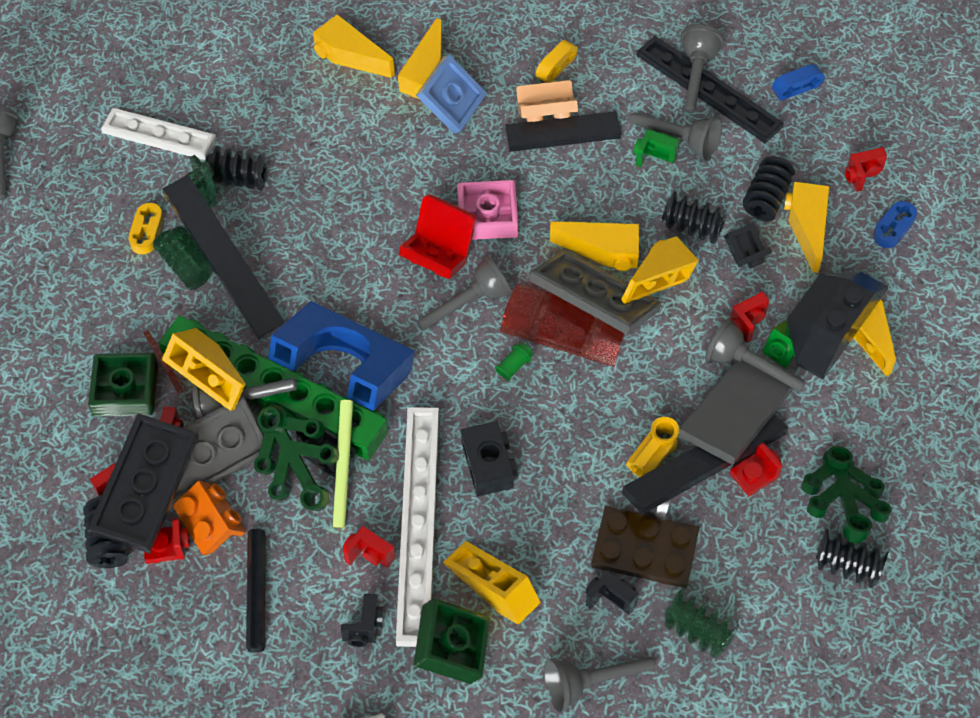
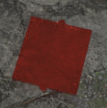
[143,330,184,394]

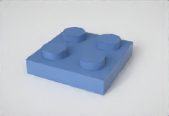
[416,54,487,134]

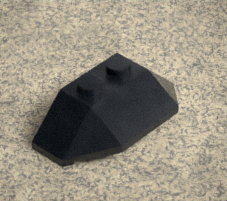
[787,272,888,380]

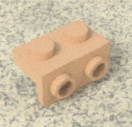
[516,80,578,122]

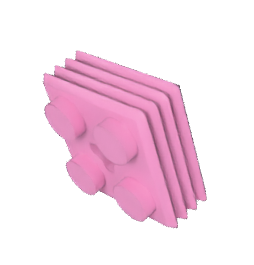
[457,180,518,240]

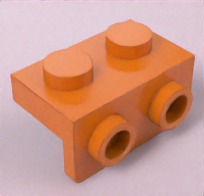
[172,481,246,555]

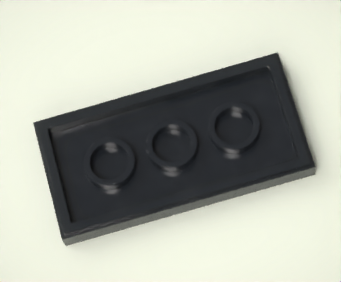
[87,413,199,554]

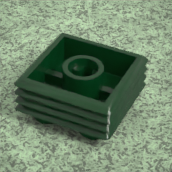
[88,353,158,416]
[414,598,490,684]

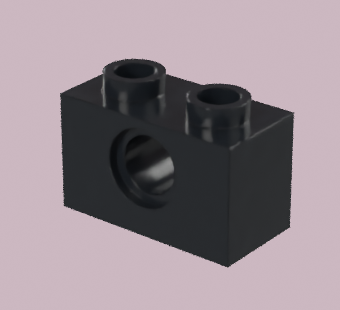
[461,421,518,497]

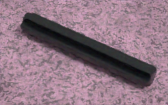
[246,529,266,653]

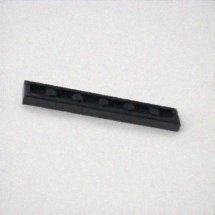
[637,36,784,144]
[162,174,285,339]
[622,414,788,515]

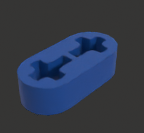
[772,64,825,101]
[873,201,917,248]

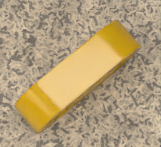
[535,40,578,83]
[128,203,164,254]

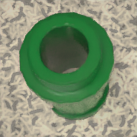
[495,342,533,381]

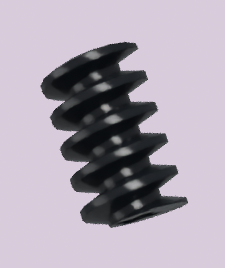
[203,146,267,191]
[743,156,795,222]
[662,191,727,244]
[83,496,128,569]
[815,529,889,589]

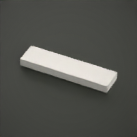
[101,108,217,160]

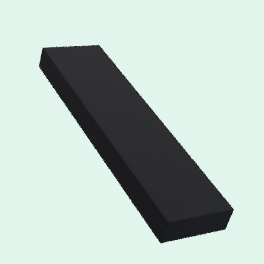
[505,111,621,152]

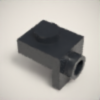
[724,223,772,269]
[585,571,639,615]
[340,594,385,647]

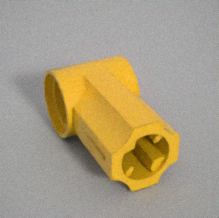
[626,417,679,477]

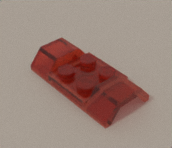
[500,283,625,367]

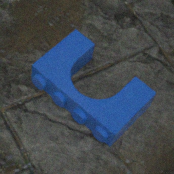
[268,301,415,411]

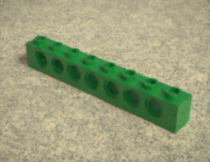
[158,315,388,461]

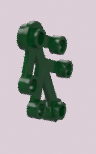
[254,405,339,511]
[801,446,892,543]

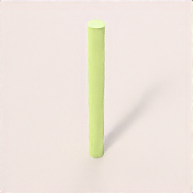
[332,400,353,528]

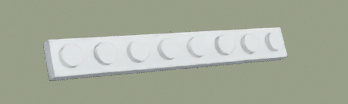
[396,407,439,647]

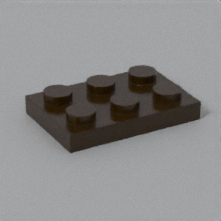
[591,506,700,589]

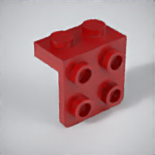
[399,194,476,279]

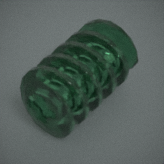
[153,227,212,290]
[665,588,739,659]

